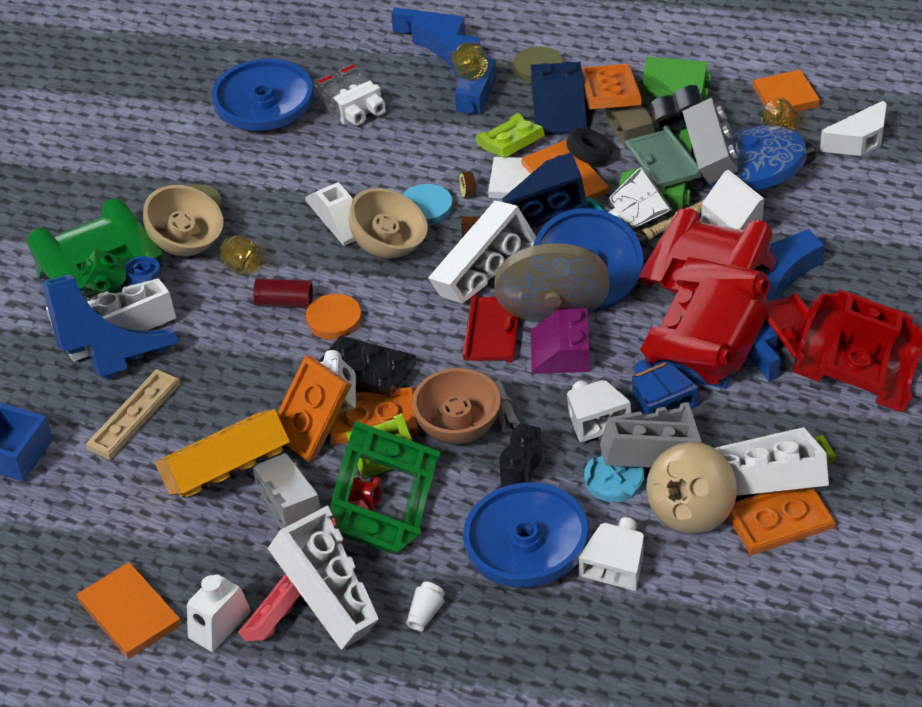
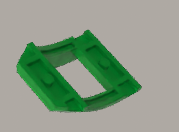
[331,421,440,554]

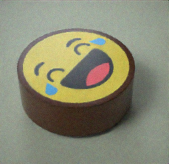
[459,171,476,198]

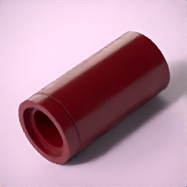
[253,278,313,308]

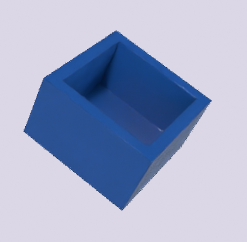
[0,403,53,481]

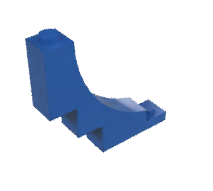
[391,7,497,115]
[747,229,825,382]

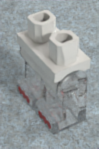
[314,62,386,126]

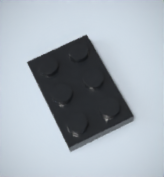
[319,336,416,397]

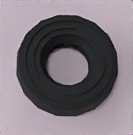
[566,128,613,165]

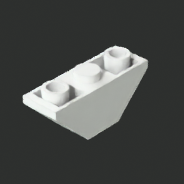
[820,101,887,156]
[305,182,355,246]

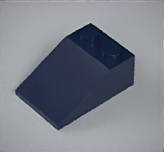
[530,61,587,135]
[502,152,588,227]

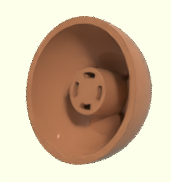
[412,368,501,444]

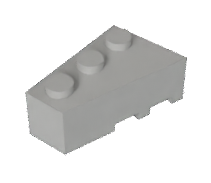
[682,98,739,184]
[600,402,702,468]
[253,453,322,529]

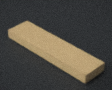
[86,369,180,460]

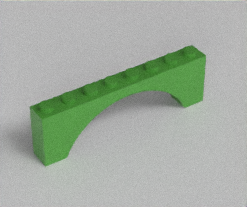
[619,57,712,214]

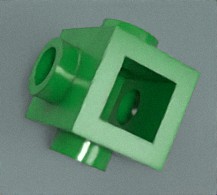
[80,249,126,294]

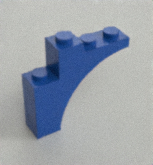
[41,274,179,379]

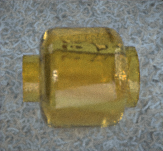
[451,42,488,81]
[761,98,799,130]
[220,234,261,275]

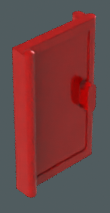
[766,292,809,359]
[462,294,519,363]

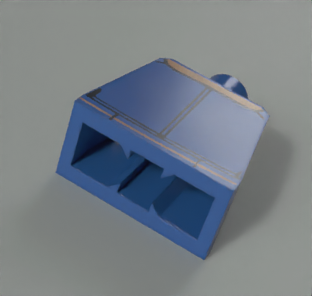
[632,360,698,415]

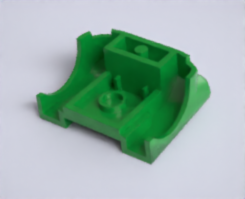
[26,198,163,297]

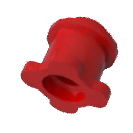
[348,476,382,512]

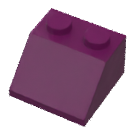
[531,308,589,374]

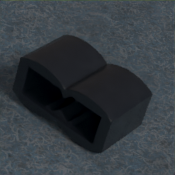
[648,85,704,134]
[499,423,542,488]

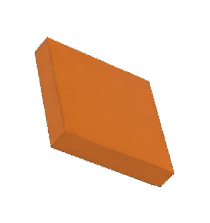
[753,69,820,117]

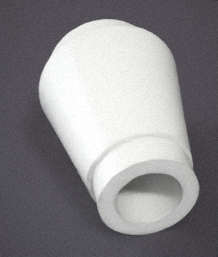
[406,582,445,632]

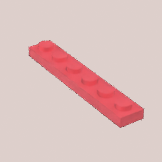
[238,500,369,641]

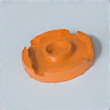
[305,294,362,340]

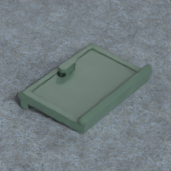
[624,125,702,192]

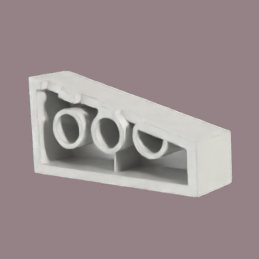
[428,201,536,303]
[46,278,176,362]
[715,427,829,496]
[268,506,379,650]

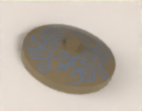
[495,243,610,322]

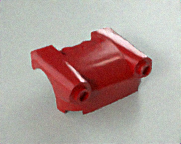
[638,207,776,294]
[640,257,770,385]
[792,290,922,412]

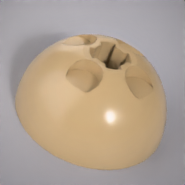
[143,185,223,256]
[349,188,428,259]
[646,442,737,534]

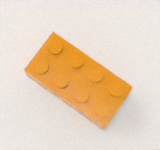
[154,409,290,497]

